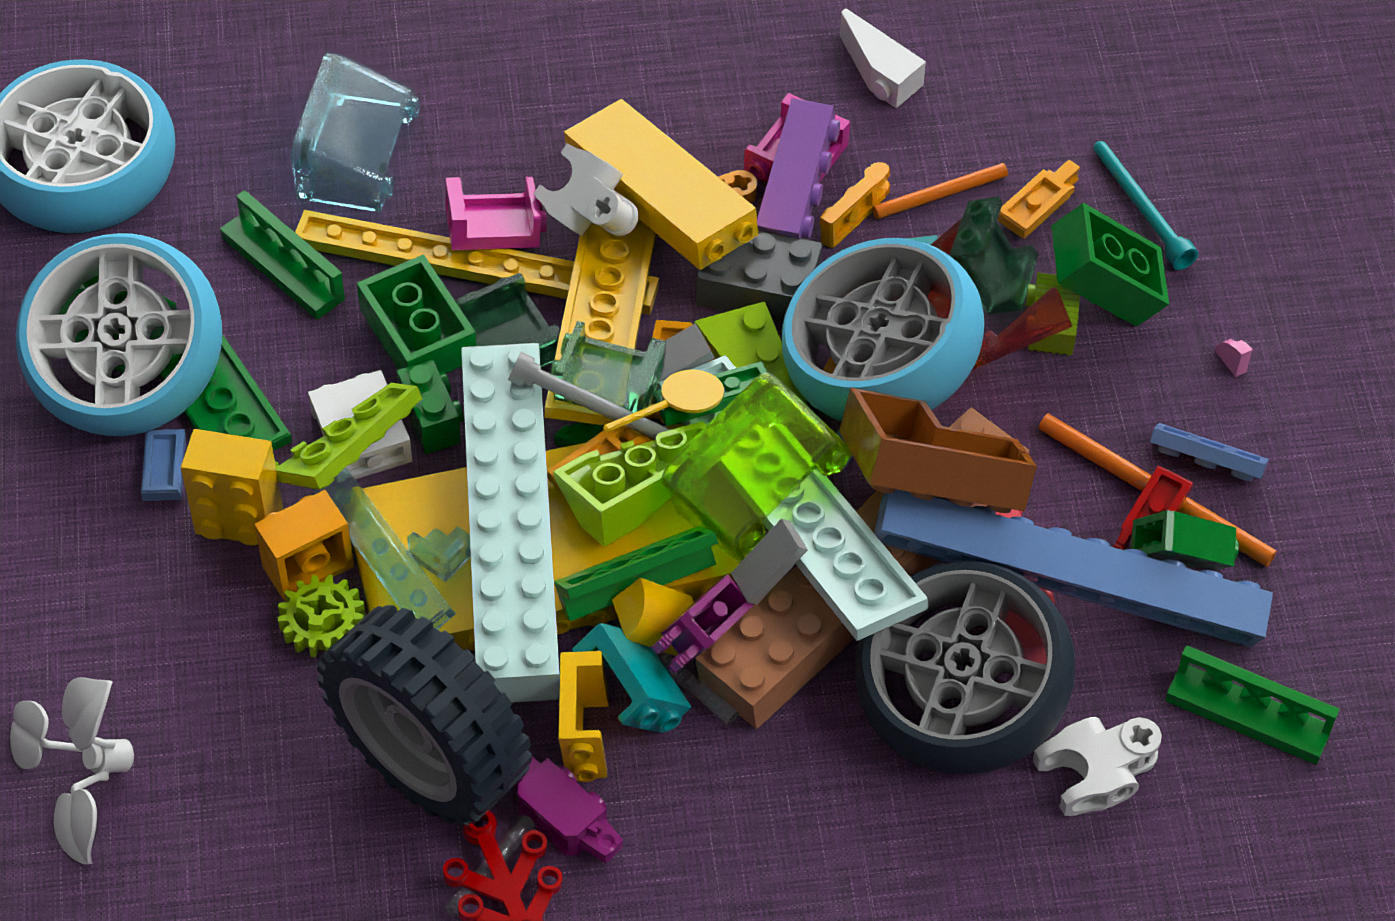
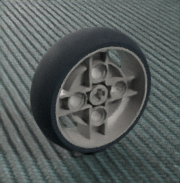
[855,561,1076,774]

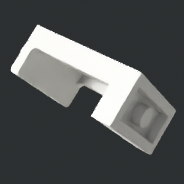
[308,370,412,484]

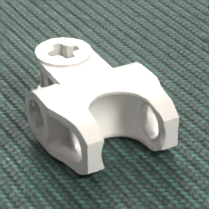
[534,143,638,236]
[1033,717,1162,816]

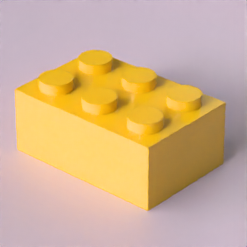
[181,429,283,546]

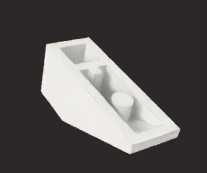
[840,9,926,108]

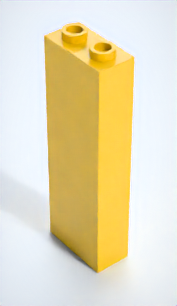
[564,99,759,270]

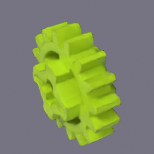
[277,574,365,658]

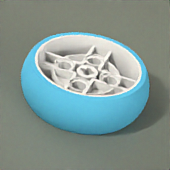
[0,59,175,233]
[16,233,222,436]

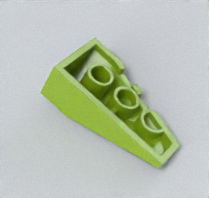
[553,421,727,547]

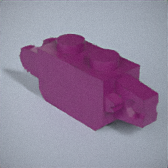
[651,574,754,674]
[514,757,623,863]

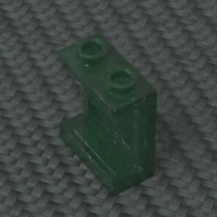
[949,196,1039,314]
[455,273,560,367]
[550,321,666,413]

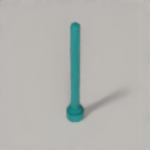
[1093,141,1199,270]

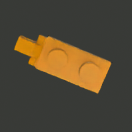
[996,160,1080,239]

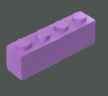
[757,98,840,239]

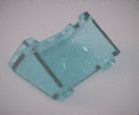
[291,52,420,212]

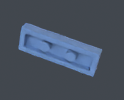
[1150,423,1269,481]

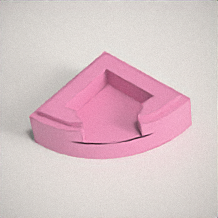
[1215,339,1252,377]

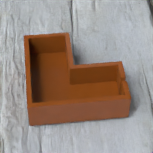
[839,388,1037,513]

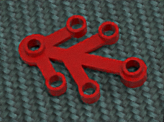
[443,810,563,921]

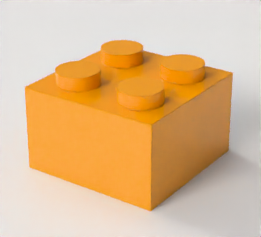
[254,490,354,601]

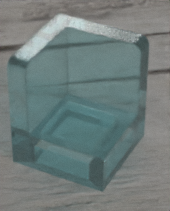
[407,526,471,582]

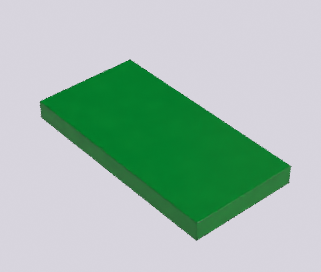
[158,334,292,451]

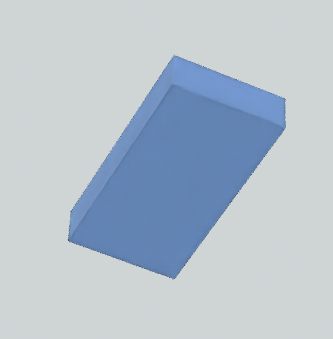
[141,429,186,501]

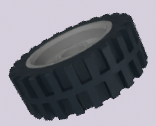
[317,605,532,825]

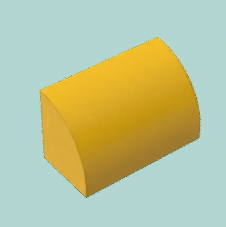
[612,578,694,656]

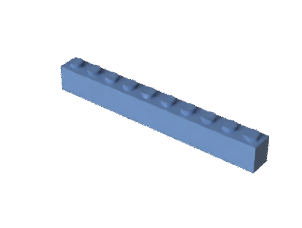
[874,489,1273,648]

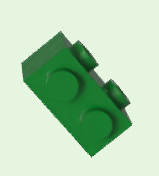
[397,359,464,455]

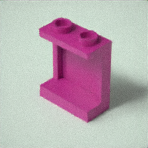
[744,93,850,183]
[445,176,547,250]

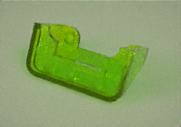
[661,372,852,563]

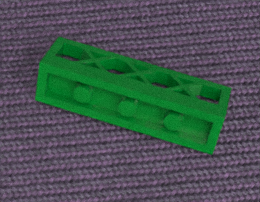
[220,190,345,320]
[554,525,718,621]
[1165,645,1340,765]

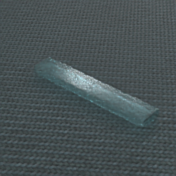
[313,467,456,629]

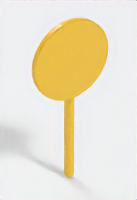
[603,370,724,432]

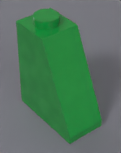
[1131,510,1239,571]

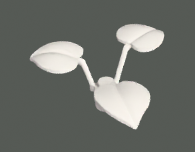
[10,677,134,864]

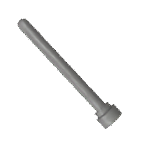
[508,352,671,440]

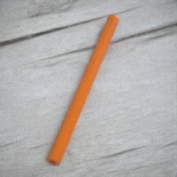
[1038,413,1277,567]

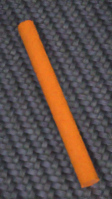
[872,163,1008,220]

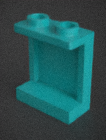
[572,623,691,733]

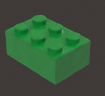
[1051,203,1169,327]
[357,254,477,373]

